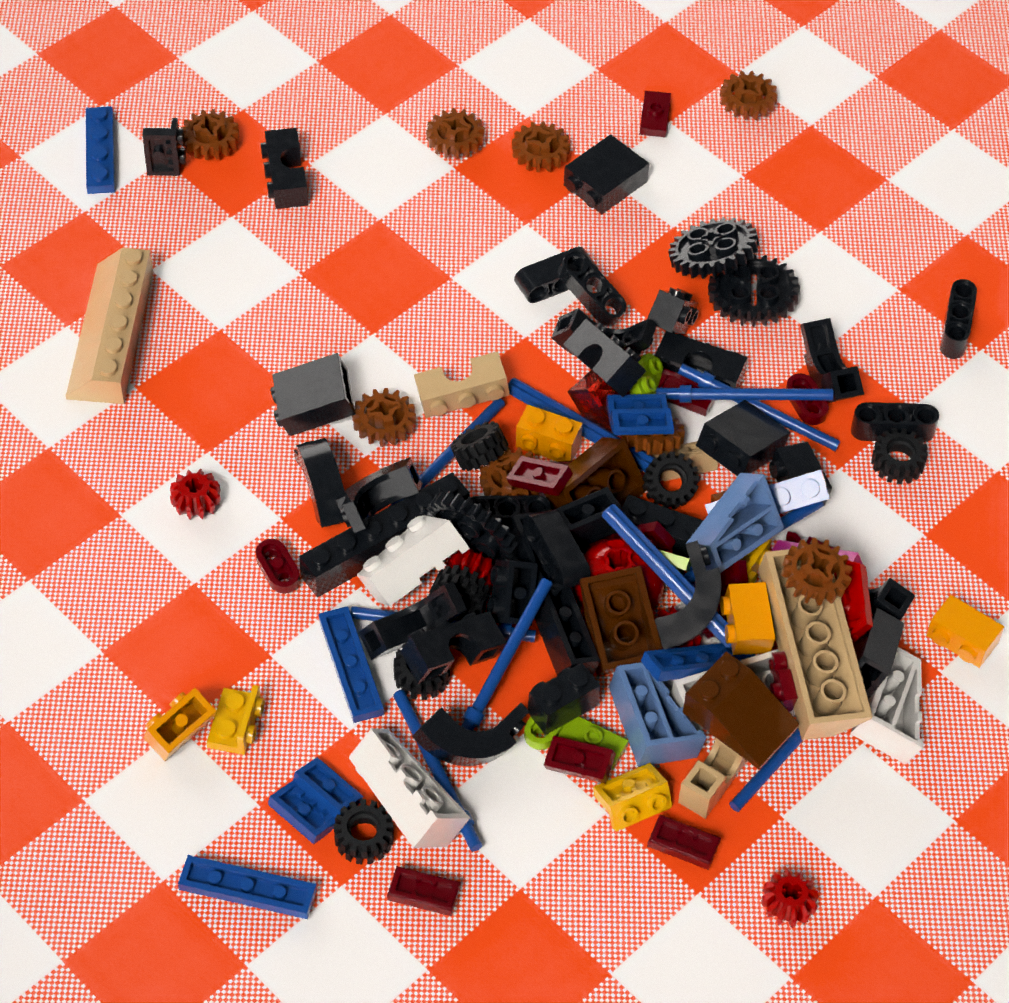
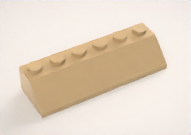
[66,248,153,404]
[758,549,873,740]

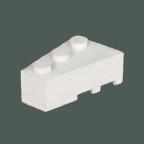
[357,515,470,606]
[850,647,923,765]

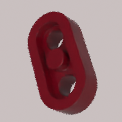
[786,374,829,425]
[255,539,300,594]

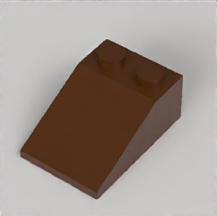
[579,566,662,676]
[682,651,799,770]

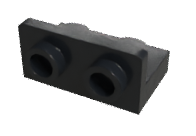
[142,118,186,176]

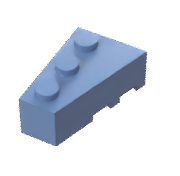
[686,473,784,573]
[609,662,707,767]

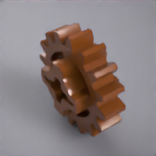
[720,71,778,120]
[426,108,485,159]
[181,109,240,160]
[511,121,570,172]
[352,388,416,447]
[620,418,685,455]
[479,447,540,496]
[781,537,852,606]

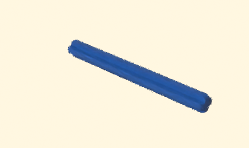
[508,378,655,472]
[602,504,731,649]

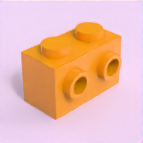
[515,404,583,461]
[720,582,775,655]
[926,595,1004,668]
[143,688,217,761]

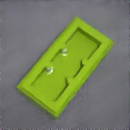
[558,716,629,770]

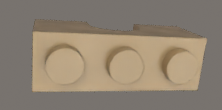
[414,351,510,418]
[678,737,747,819]

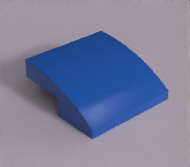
[606,394,674,435]
[268,757,363,844]

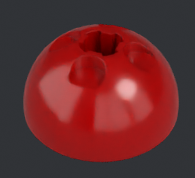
[573,538,664,610]

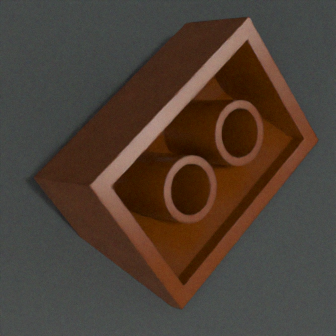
[544,437,646,509]

